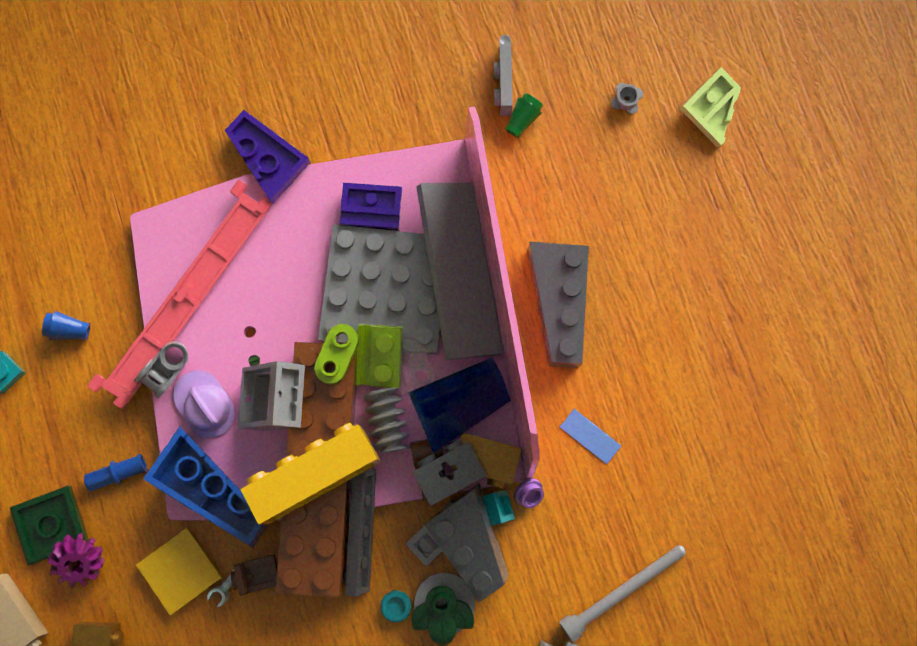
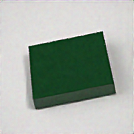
[10,486,89,566]

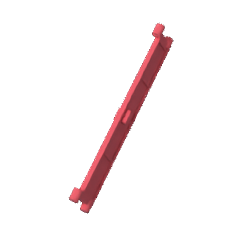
[87,180,272,409]

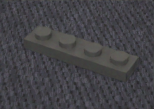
[343,468,376,597]

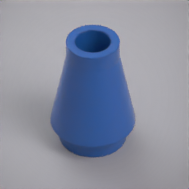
[42,311,90,340]

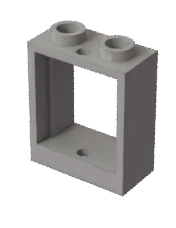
[238,361,305,431]

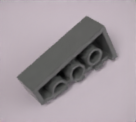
[527,242,589,368]

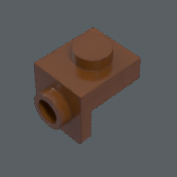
[231,554,277,596]

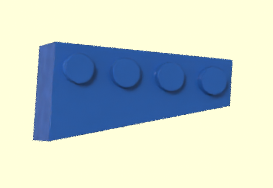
[143,426,269,549]

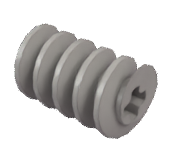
[364,388,411,453]

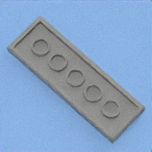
[416,183,503,361]

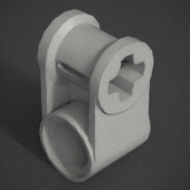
[134,341,188,399]

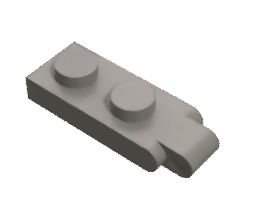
[493,35,512,116]

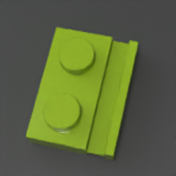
[356,324,403,388]

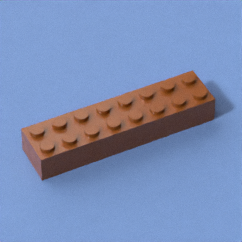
[275,342,357,597]

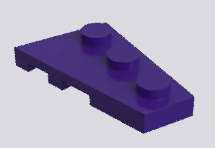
[225,110,310,205]

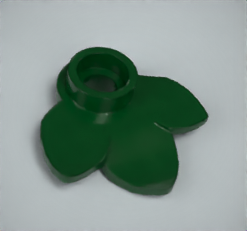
[412,586,474,646]

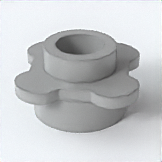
[611,83,643,115]

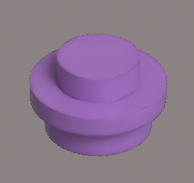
[514,478,544,508]

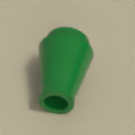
[505,93,543,138]

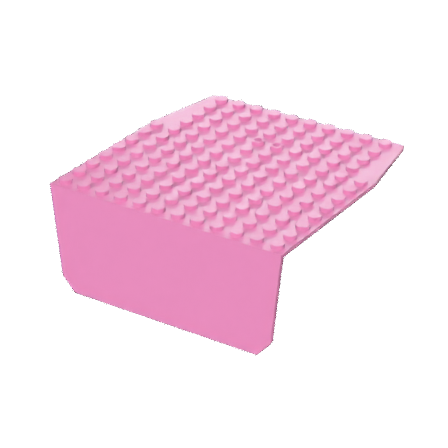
[130,106,540,521]

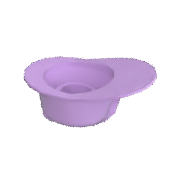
[173,370,235,438]

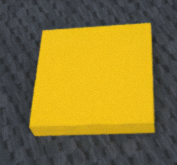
[136,528,223,616]

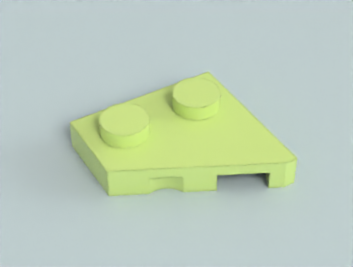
[680,67,741,148]

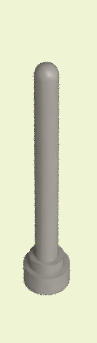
[558,545,686,643]

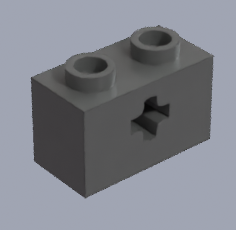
[413,439,488,506]

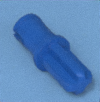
[84,454,147,491]

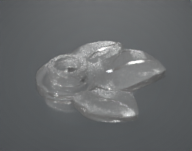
[385,337,436,396]

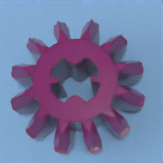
[48,533,104,588]

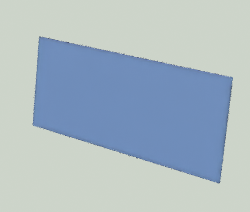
[560,409,621,464]

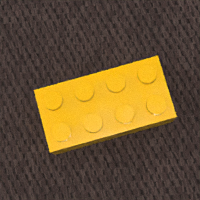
[240,423,381,525]

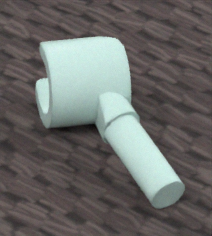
[207,569,234,607]

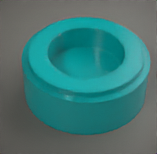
[381,590,412,622]

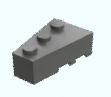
[424,483,509,602]

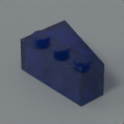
[408,357,511,453]

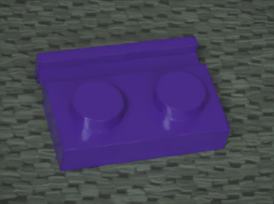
[339,182,402,231]

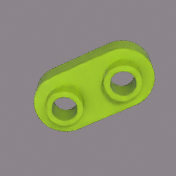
[315,324,359,385]

